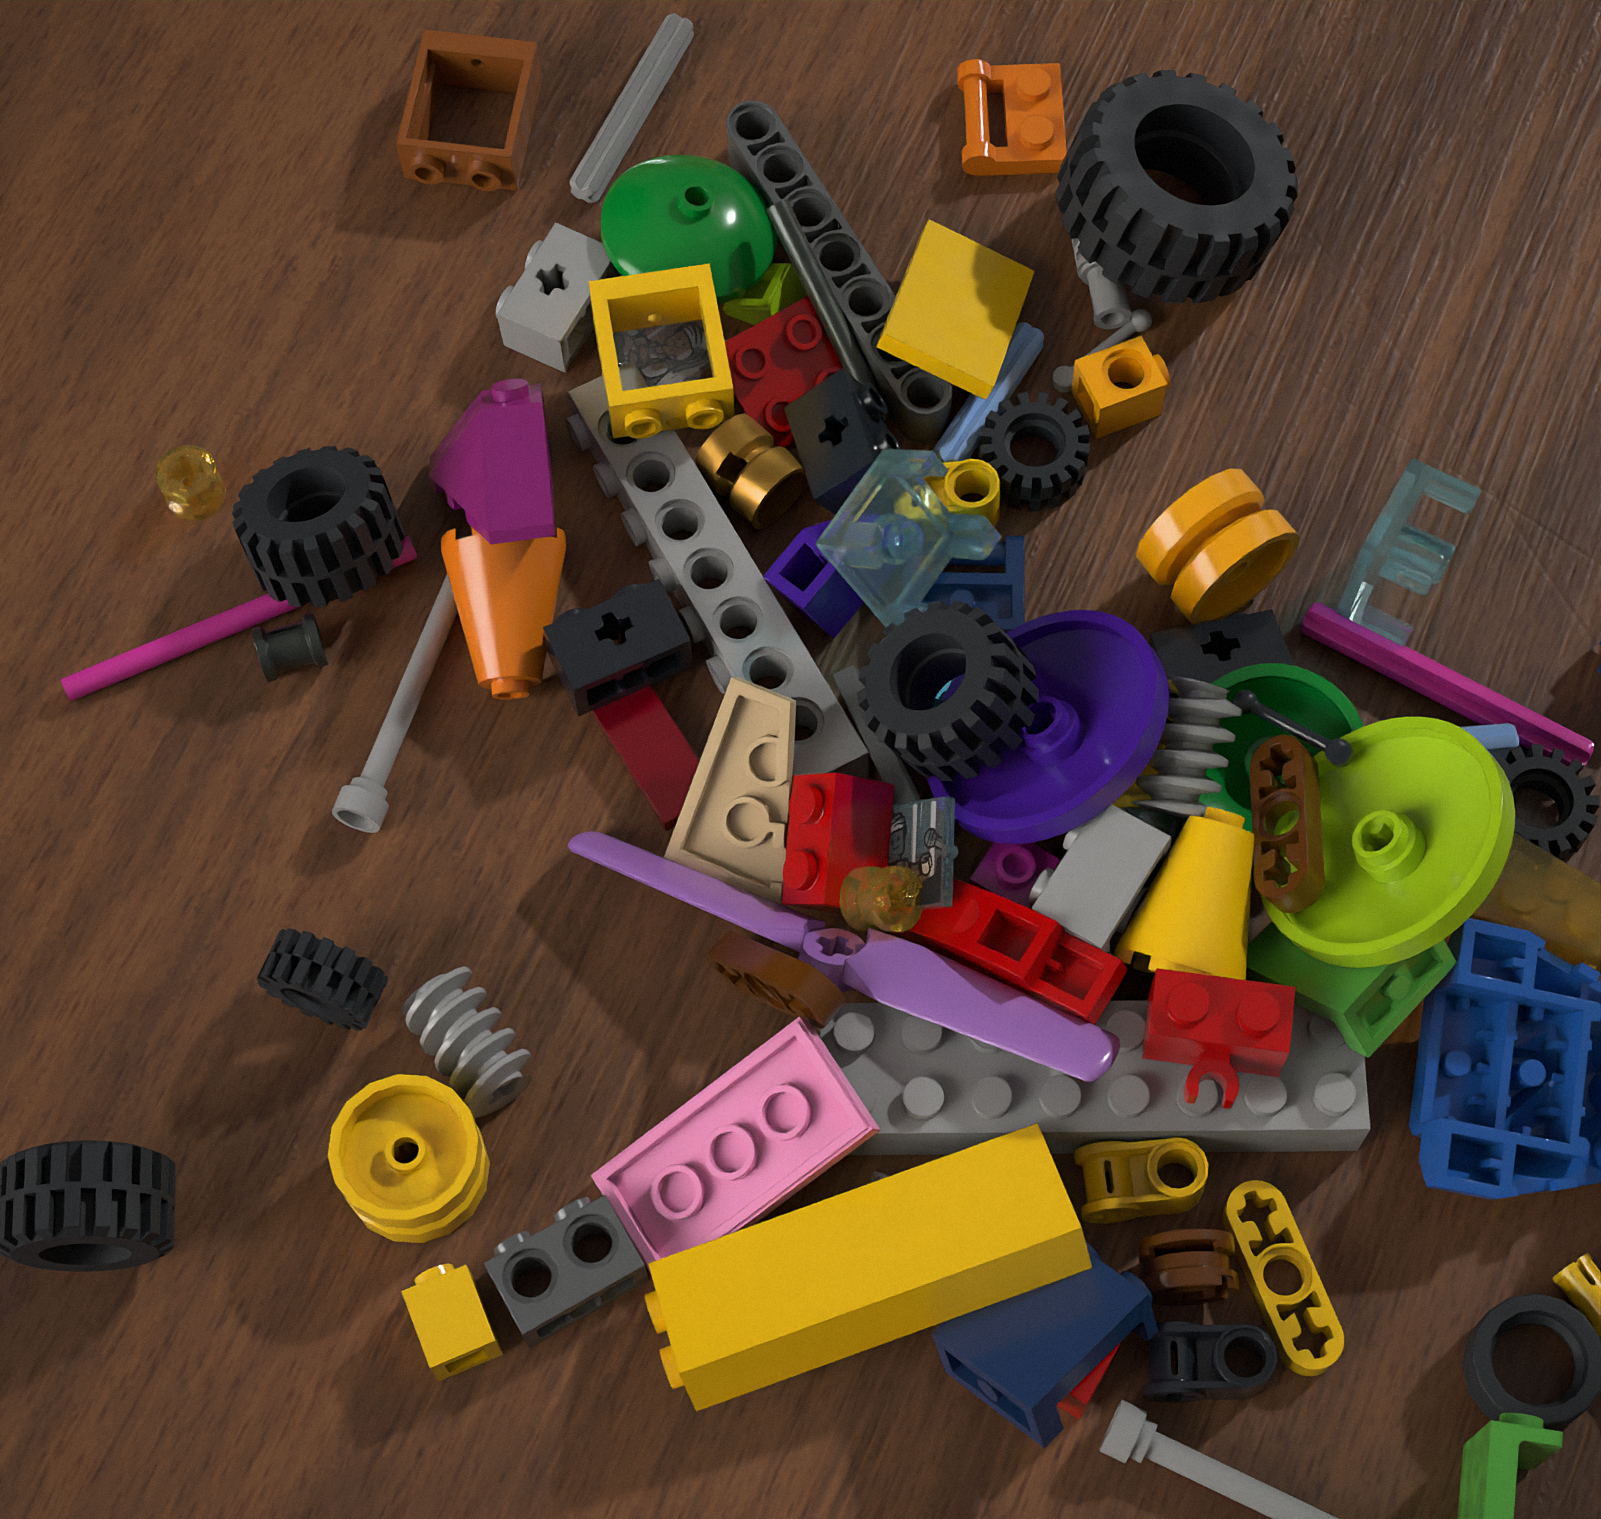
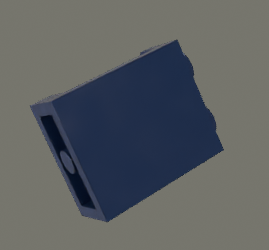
[932,1241,1158,1448]

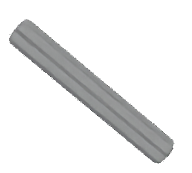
[570,13,694,203]

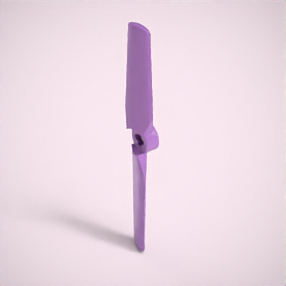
[568,831,1120,1082]

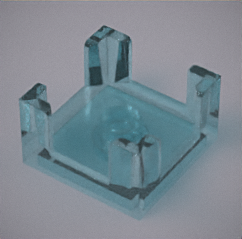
[815,449,1002,627]
[1336,458,1482,647]

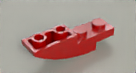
[880,869,1128,1025]

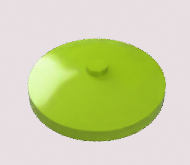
[1259,717,1515,968]

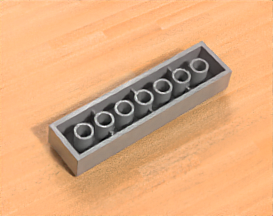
[820,1000,1370,1155]

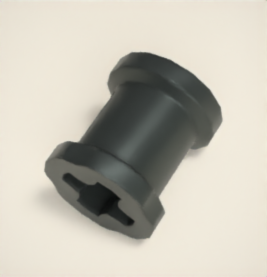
[252,612,329,682]

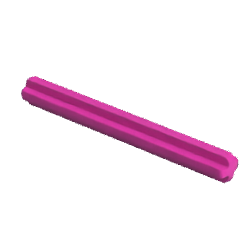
[1300,603,1594,771]

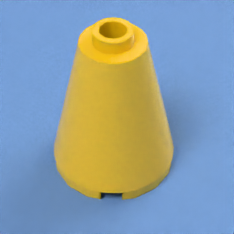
[1113,807,1254,980]

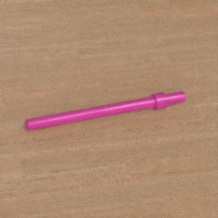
[61,535,418,701]

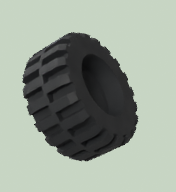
[1056,70,1298,304]

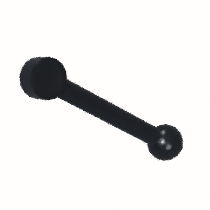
[1232,689,1354,767]

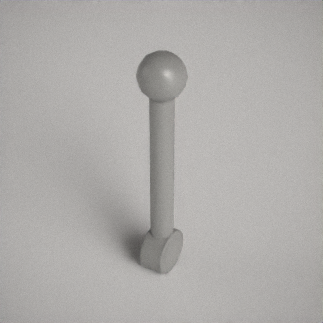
[1052,309,1152,392]

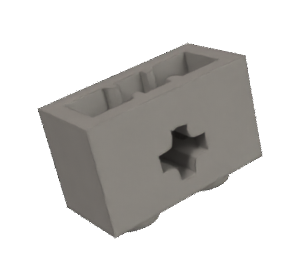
[496,222,622,373]

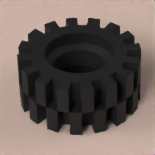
[978,392,1090,512]
[1496,745,1600,872]
[256,928,388,1031]

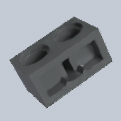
[484,1195,649,1348]

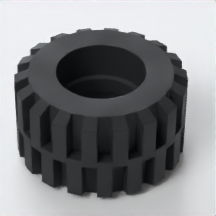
[232,446,405,607]
[857,600,1039,781]
[0,1140,176,1272]

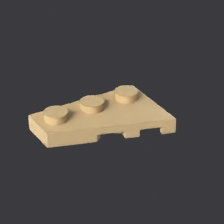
[664,677,796,904]

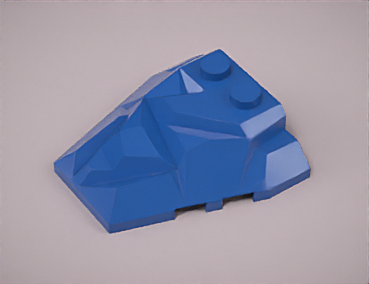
[1409,918,1601,1200]

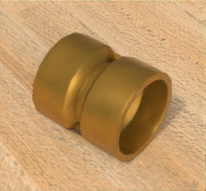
[694,413,808,530]

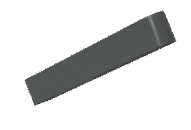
[726,100,952,444]

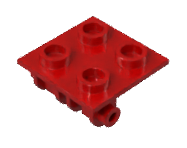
[725,296,843,448]

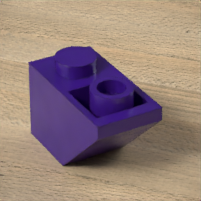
[763,509,913,639]

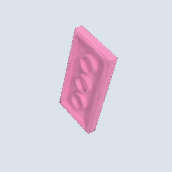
[591,1017,880,1273]

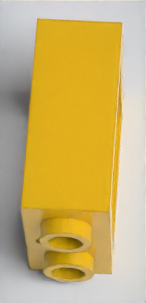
[588,263,735,439]

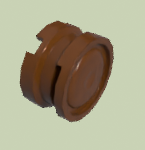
[1137,1229,1239,1306]

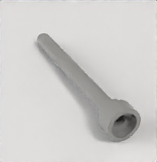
[332,574,458,833]
[1099,1400,1338,1519]

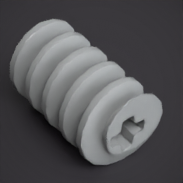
[1131,675,1242,819]
[401,966,532,1118]

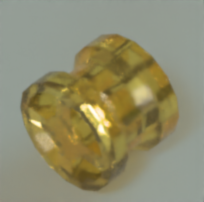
[155,445,226,521]
[840,866,924,932]

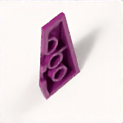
[429,379,555,544]

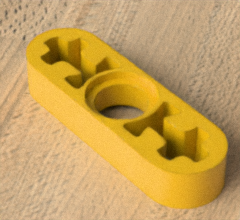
[1223,1180,1344,1376]

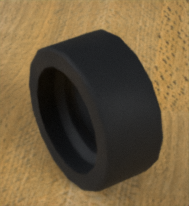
[1462,1293,1601,1431]

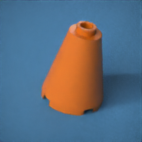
[441,526,566,700]

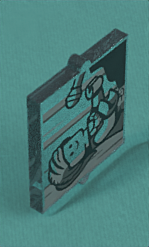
[865,796,958,916]

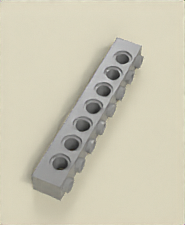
[565,361,869,785]

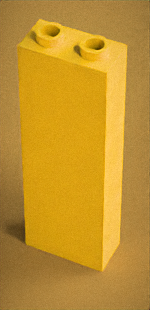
[644,1123,1093,1412]

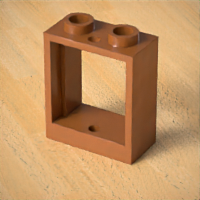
[396,29,543,191]

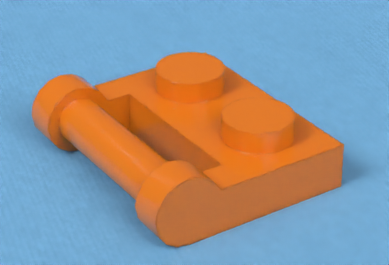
[957,59,1067,176]

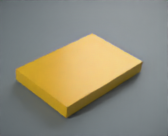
[876,219,1035,400]

